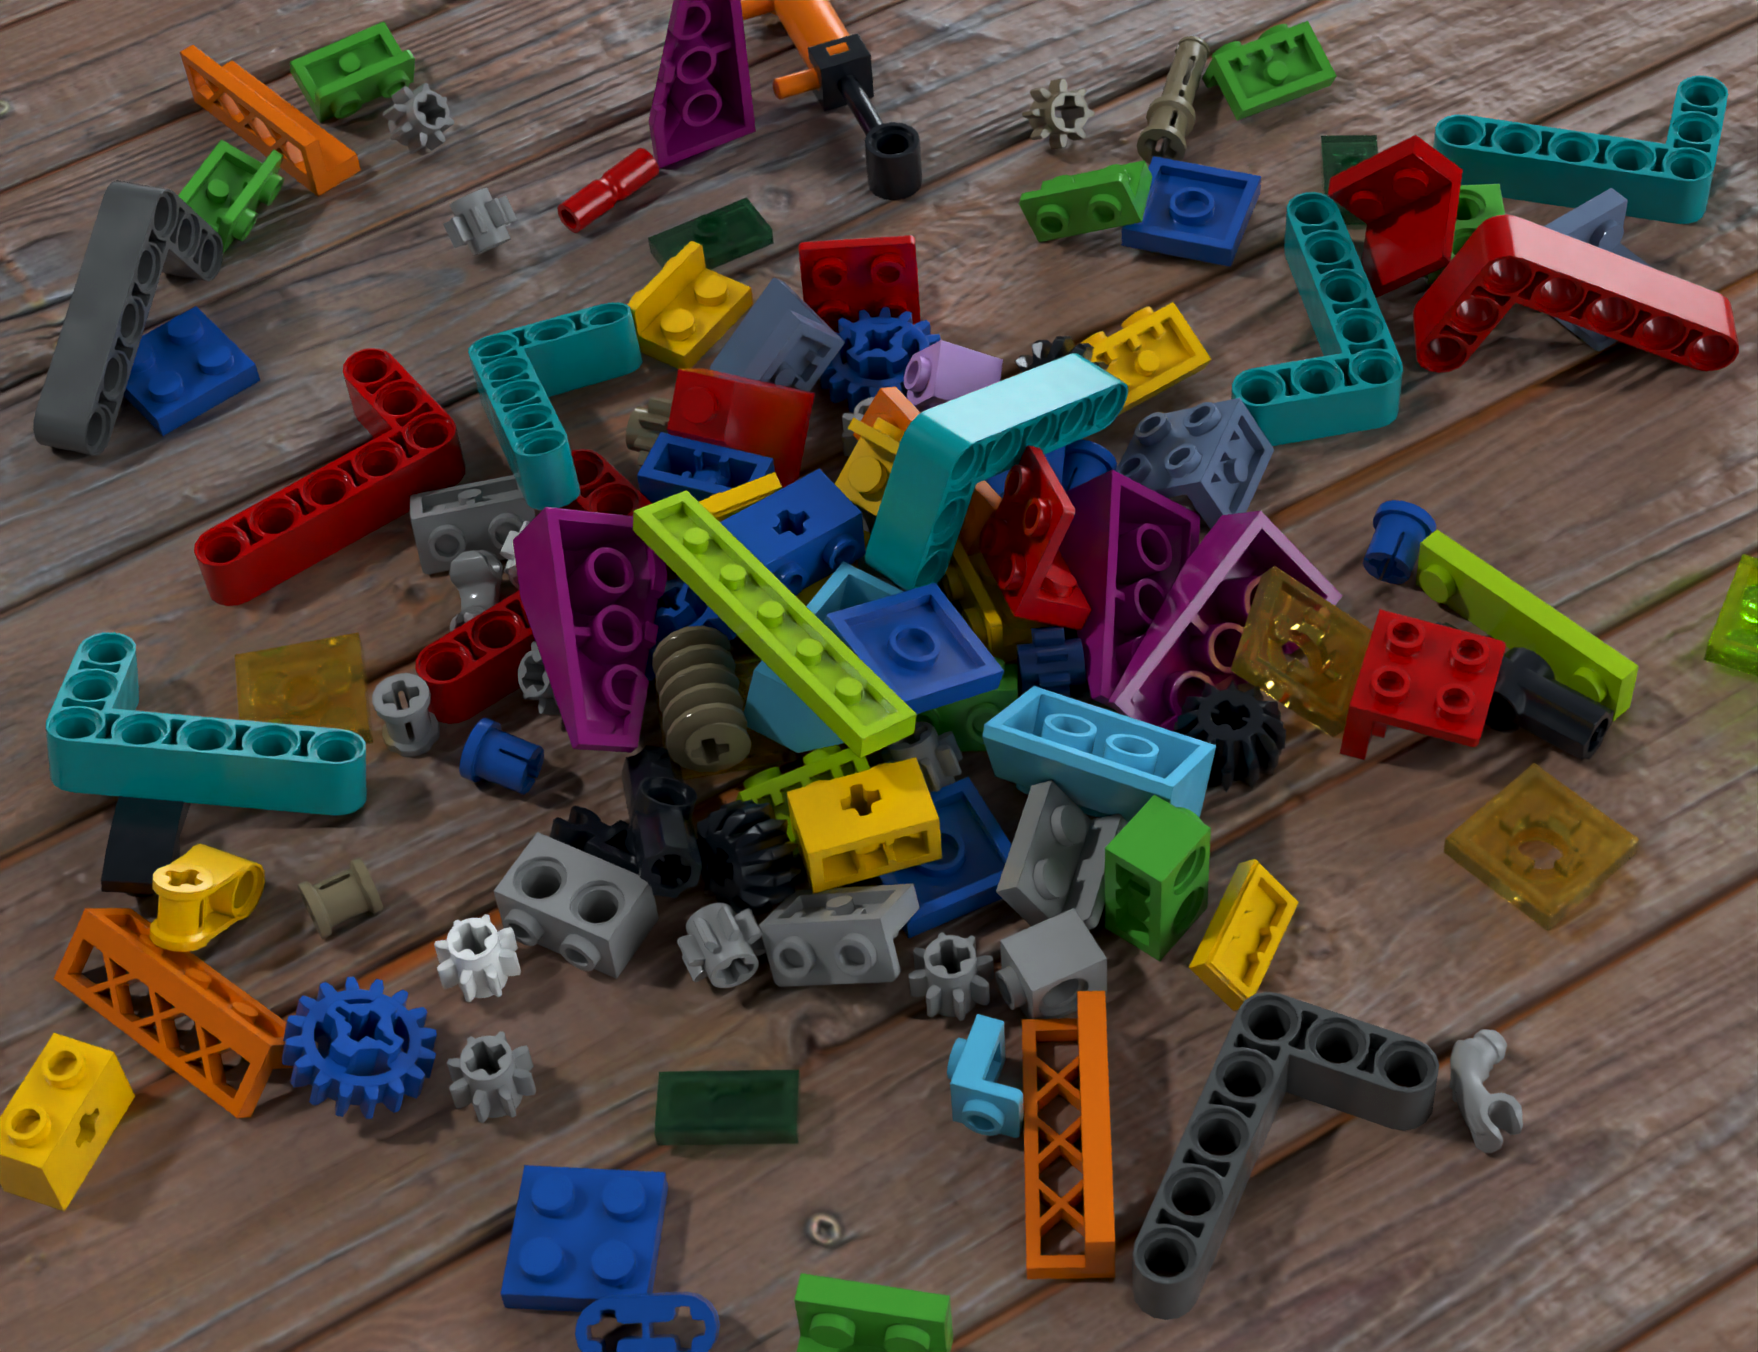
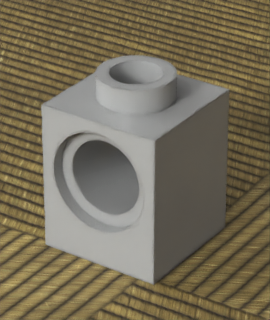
[995,908,1107,1019]

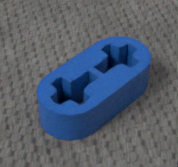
[575,1292,720,1352]

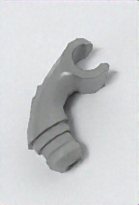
[449,549,503,632]
[1450,1029,1523,1153]

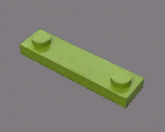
[1416,529,1639,721]

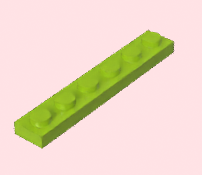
[633,490,917,758]

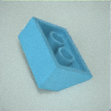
[744,561,904,753]
[982,686,1216,822]

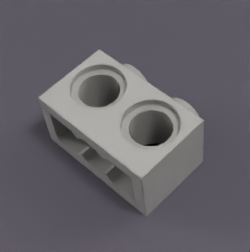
[494,832,659,979]

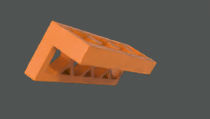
[180,44,361,197]
[54,908,293,1119]
[1022,991,1115,1279]

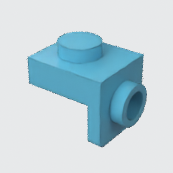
[947,1014,1024,1138]

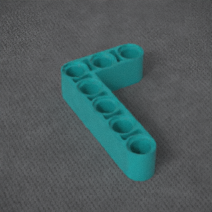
[1433,75,1728,224]
[1231,192,1403,446]
[468,302,643,510]
[865,353,1128,591]
[45,632,367,815]

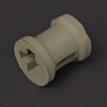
[297,857,384,939]

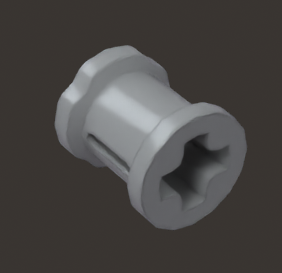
[372,673,440,757]

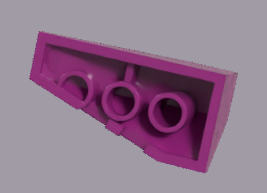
[649,0,756,168]
[1059,469,1200,709]
[513,507,667,753]
[1108,510,1343,731]

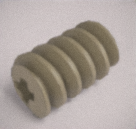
[652,626,751,772]

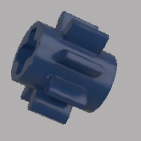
[1016,626,1086,698]

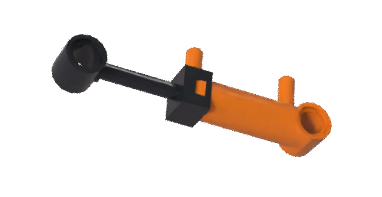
[741,0,922,200]

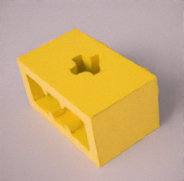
[787,757,943,894]
[0,1033,135,1212]

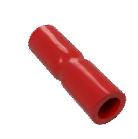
[557,148,659,233]

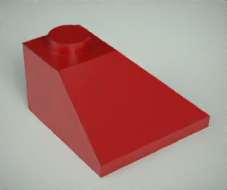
[667,368,815,488]

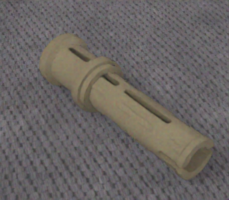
[1136,36,1210,165]

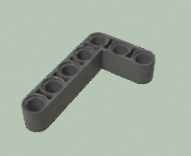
[33,180,223,456]
[1132,992,1439,1320]

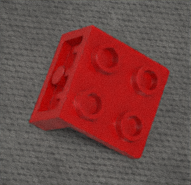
[1328,135,1463,298]
[798,235,921,333]
[979,445,1092,630]
[1339,609,1506,760]

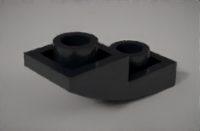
[101,796,191,897]

